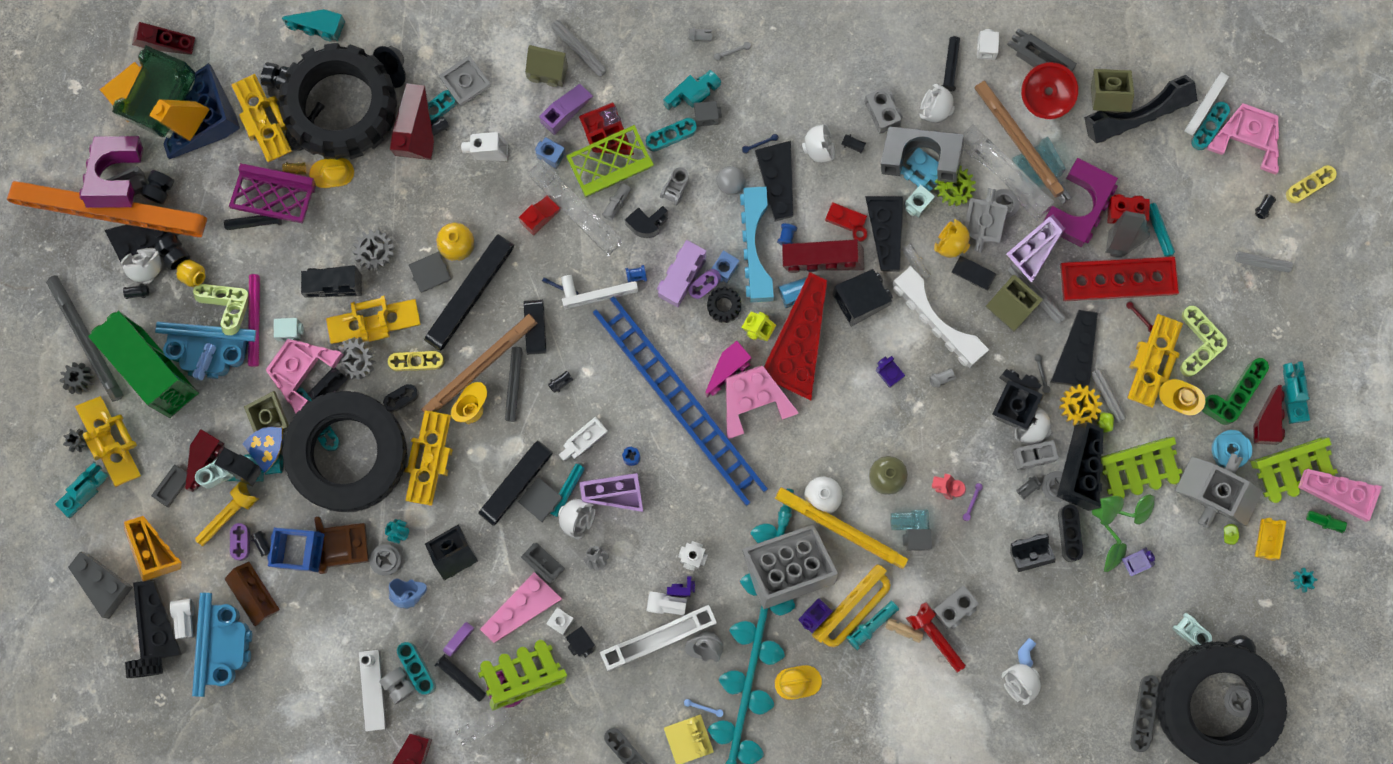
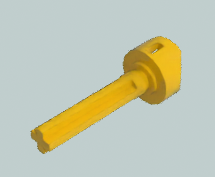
[195,481,259,546]

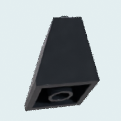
[832,269,893,327]

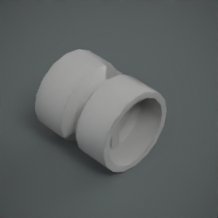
[379,667,416,704]

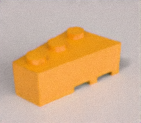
[124,516,182,582]

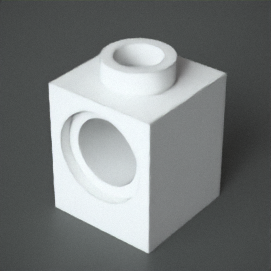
[977,29,999,60]
[546,608,575,636]

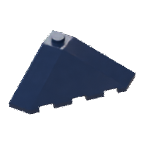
[163,63,240,159]

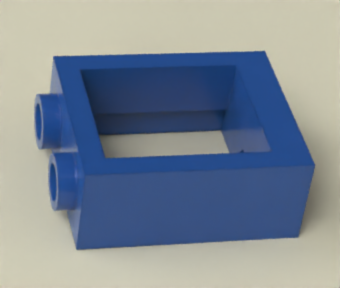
[268,528,324,573]

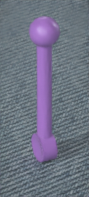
[963,483,983,521]

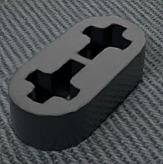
[383,384,418,412]

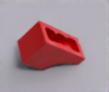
[518,196,560,236]

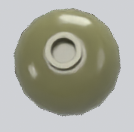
[869,456,908,495]

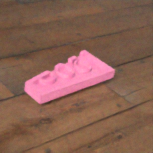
[1298,469,1382,522]
[480,572,562,643]

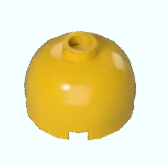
[934,219,970,258]
[436,222,474,261]

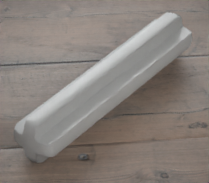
[1235,251,1293,273]
[1091,369,1126,423]

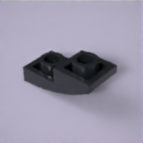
[951,256,997,291]
[999,369,1042,391]

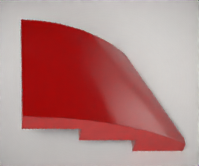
[579,102,634,155]

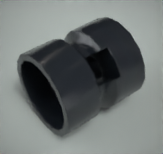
[261,62,289,90]
[140,170,175,205]
[155,234,190,270]

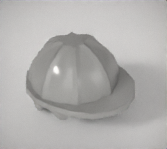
[685,631,724,662]

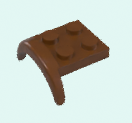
[314,517,369,574]

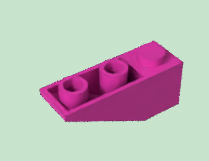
[705,341,751,397]

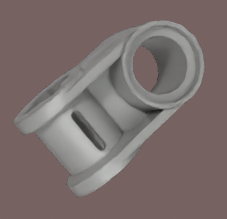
[660,167,689,206]

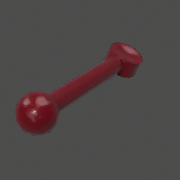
[1126,302,1153,333]

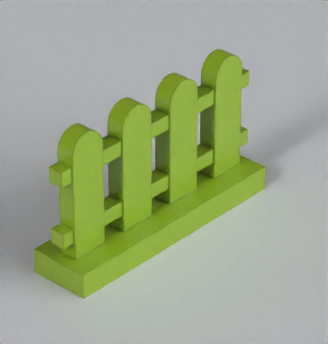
[1101,437,1182,499]
[1250,437,1338,503]
[478,640,567,711]

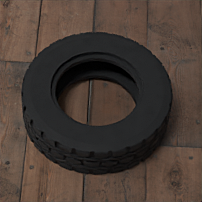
[283,391,407,513]
[1156,641,1288,764]

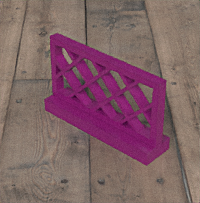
[229,163,316,224]

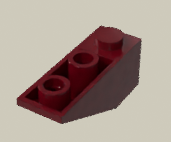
[132,22,195,55]
[1253,385,1285,445]
[185,429,225,492]

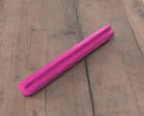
[248,274,260,367]

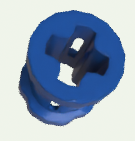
[777,223,798,245]
[625,265,647,283]
[622,446,640,466]

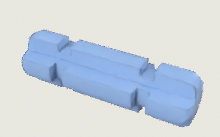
[192,343,216,380]

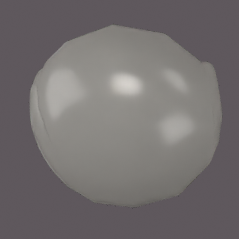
[716,166,745,195]

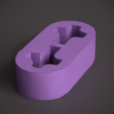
[688,269,721,299]
[230,523,250,561]
[443,622,474,657]

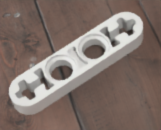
[1184,72,1229,136]

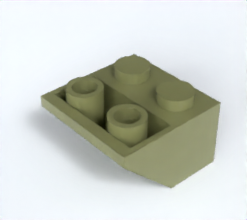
[985,274,1043,332]

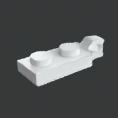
[559,417,608,462]

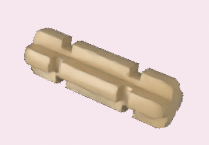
[885,618,924,643]

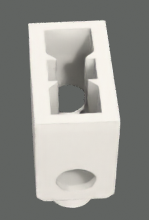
[461,132,508,161]

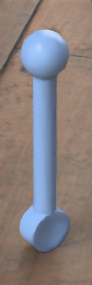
[684,699,723,717]

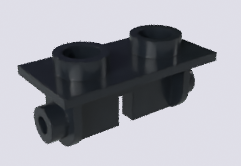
[307,367,347,400]

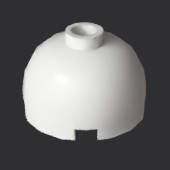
[920,84,955,123]
[802,124,835,163]
[121,248,162,283]
[1015,407,1051,445]
[804,476,843,514]
[558,499,595,539]
[1001,664,1041,705]

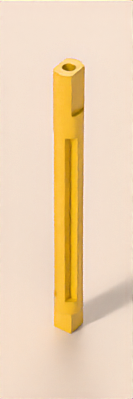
[774,487,908,569]

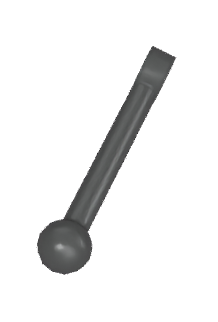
[1035,355,1051,394]

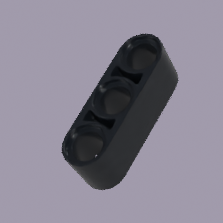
[523,299,546,355]
[1058,504,1083,562]

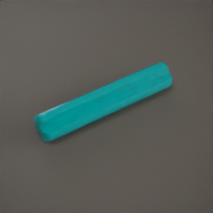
[1149,203,1175,257]
[550,463,585,517]

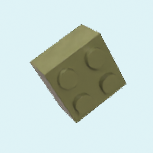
[1091,69,1134,112]

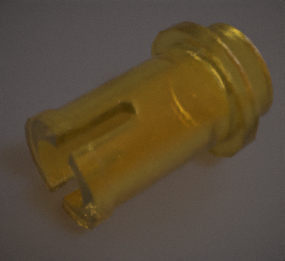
[282,161,306,175]

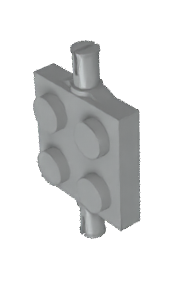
[965,188,1008,253]

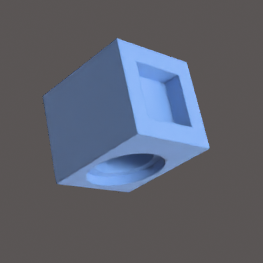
[535,137,566,169]
[711,250,739,283]

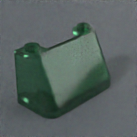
[112,45,195,138]

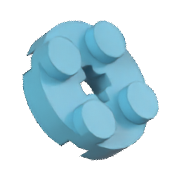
[1212,430,1252,468]

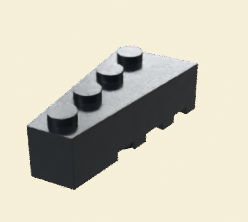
[1057,422,1104,511]

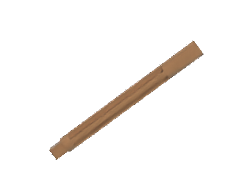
[974,81,1064,198]
[421,314,538,412]

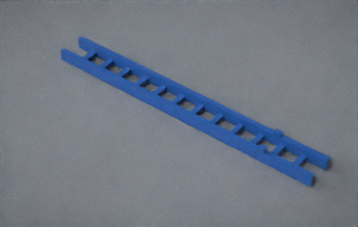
[593,296,768,507]

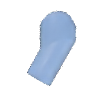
[1018,638,1036,667]

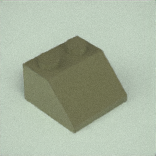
[525,45,568,87]
[243,391,289,434]

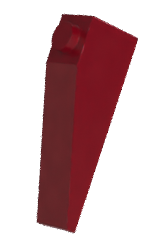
[390,84,435,160]

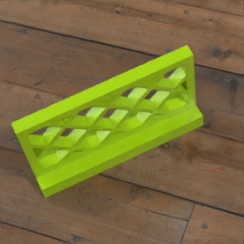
[566,125,654,198]

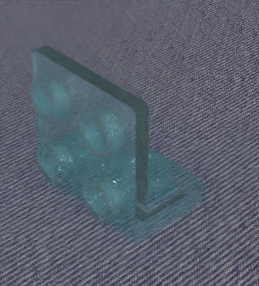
[1012,137,1066,191]

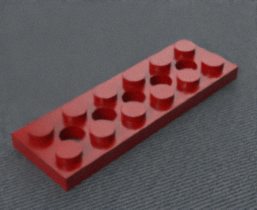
[1060,257,1179,301]

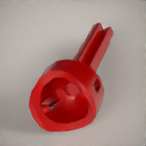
[906,602,966,673]

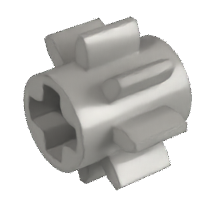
[583,546,609,570]

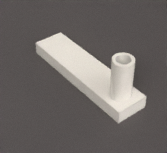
[561,275,638,310]
[359,650,386,731]

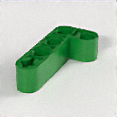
[1202,358,1269,425]

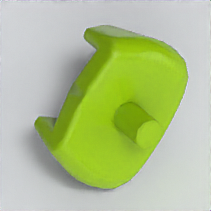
[1097,412,1114,433]
[1224,524,1239,545]

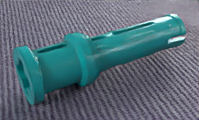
[846,600,899,651]

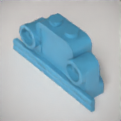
[155,322,256,379]
[192,593,252,697]

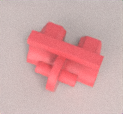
[932,474,966,500]

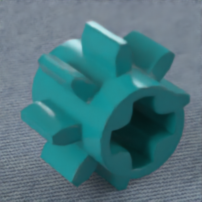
[385,519,409,544]
[1290,568,1318,593]

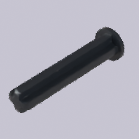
[941,36,960,92]
[224,210,282,230]
[434,654,486,702]

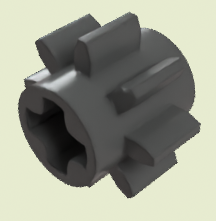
[63,429,88,452]

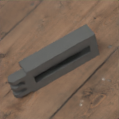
[1007,29,1077,72]

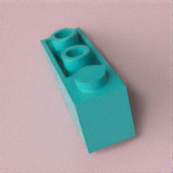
[282,9,345,41]

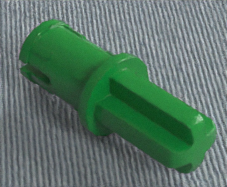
[1306,511,1347,534]

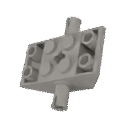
[1175,453,1263,528]

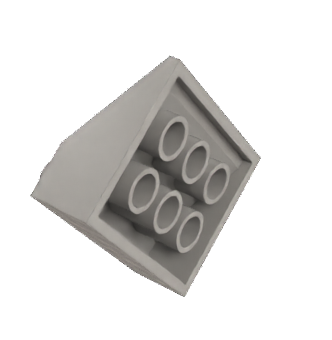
[742,524,838,609]

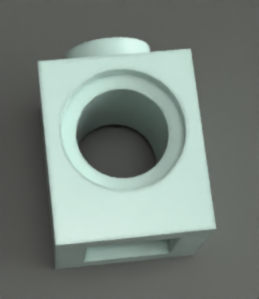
[904,184,935,218]
[274,318,304,341]

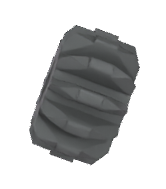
[60,362,94,395]

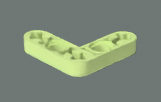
[193,284,249,335]
[1180,306,1227,377]

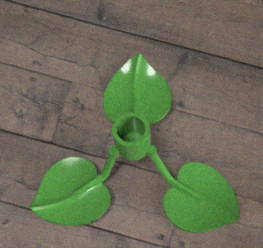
[1092,494,1155,572]

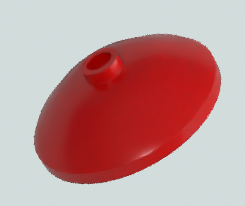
[1021,62,1078,119]

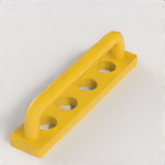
[812,564,891,647]

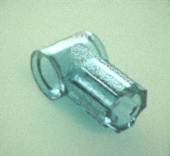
[890,510,930,530]

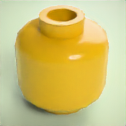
[176,259,206,287]

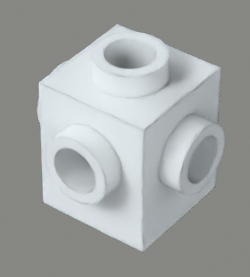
[678,541,708,571]

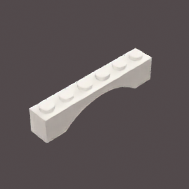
[892,266,989,368]
[600,605,717,671]

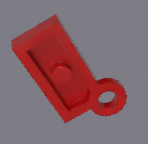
[825,202,867,242]

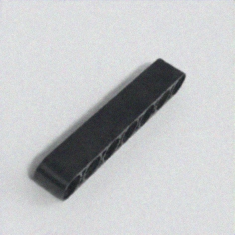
[424,234,515,351]

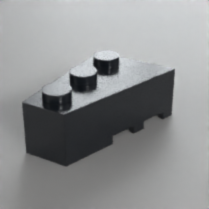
[301,265,362,298]

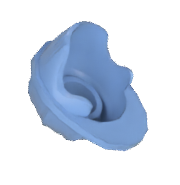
[389,578,427,609]

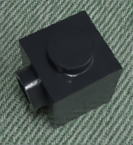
[565,626,596,658]

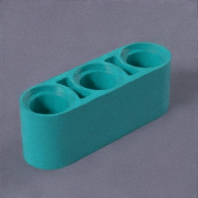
[397,642,436,695]

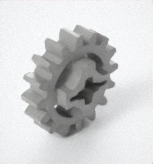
[352,229,395,271]
[338,337,377,380]

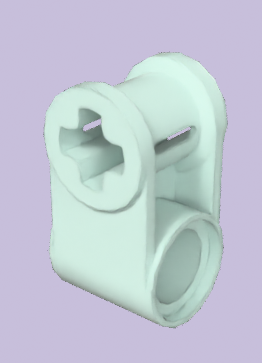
[195,459,234,489]
[1172,613,1212,646]

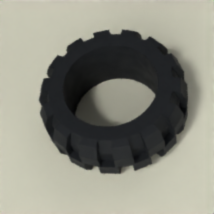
[278,43,397,160]

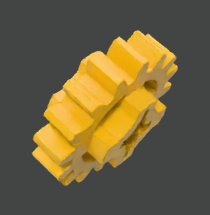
[1059,384,1102,426]

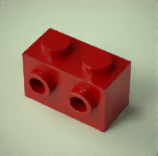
[1107,194,1150,224]

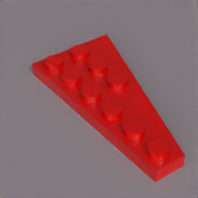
[764,272,827,401]

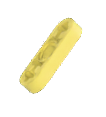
[1286,165,1337,203]
[388,351,444,371]

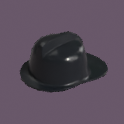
[373,46,406,88]

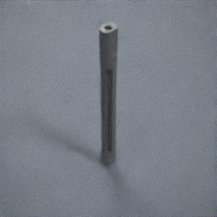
[46,275,124,402]

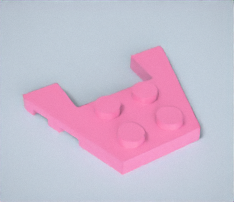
[1206,103,1279,175]
[266,339,344,413]
[726,365,798,439]

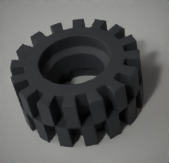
[707,286,741,323]
[125,657,163,678]

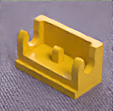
[1254,518,1286,561]

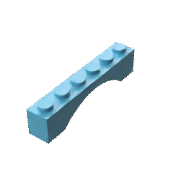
[740,187,774,303]

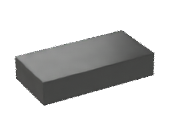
[151,464,187,507]

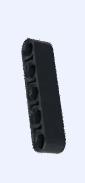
[478,440,553,526]

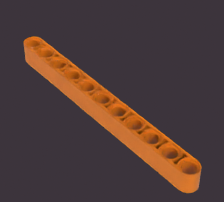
[7,181,207,237]

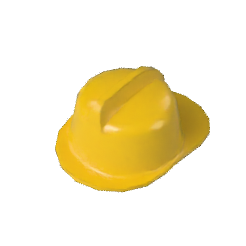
[309,158,354,188]
[1159,379,1206,415]
[451,382,487,425]
[775,665,822,700]

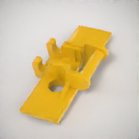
[231,74,292,162]
[326,295,421,344]
[1127,314,1183,408]
[75,396,141,487]
[404,410,453,506]

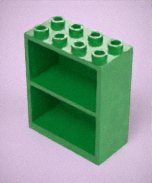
[88,310,199,418]

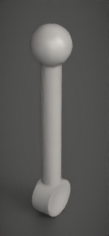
[714,42,751,60]

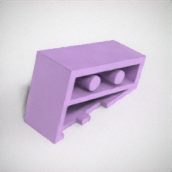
[1007,215,1065,283]
[657,240,706,308]

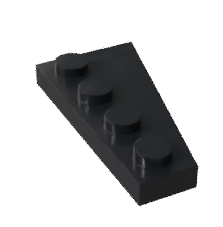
[755,141,793,222]
[865,196,903,272]
[105,225,180,262]
[1050,310,1098,388]
[133,580,182,659]

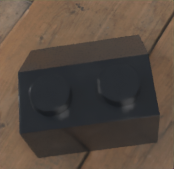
[992,380,1044,430]
[425,524,478,581]

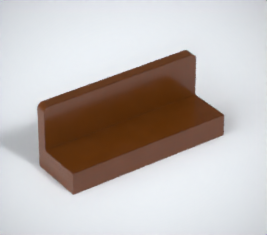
[225,562,280,626]

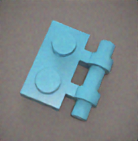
[901,148,939,192]

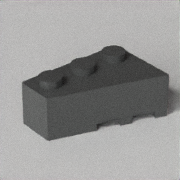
[68,551,133,619]

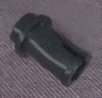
[431,117,450,136]
[841,134,866,154]
[1255,194,1276,219]
[123,283,150,299]
[548,371,573,393]
[251,531,270,557]

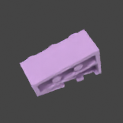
[579,473,644,512]

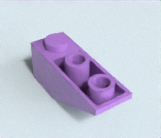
[539,84,593,136]

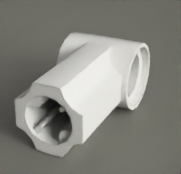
[646,592,687,616]
[170,599,194,639]

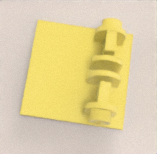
[664,714,714,764]

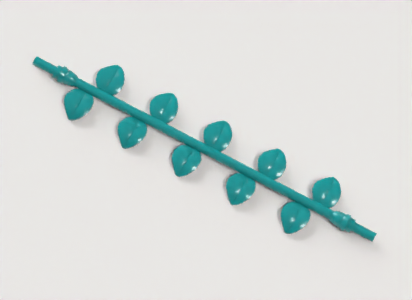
[708,488,795,764]

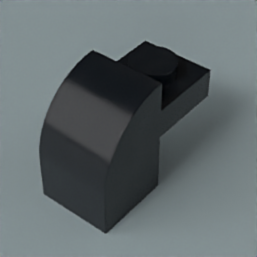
[625,206,668,238]
[214,447,262,487]

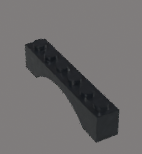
[1084,75,1198,144]

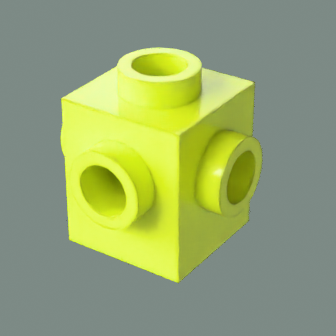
[741,312,776,341]

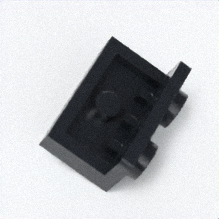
[1010,533,1056,572]

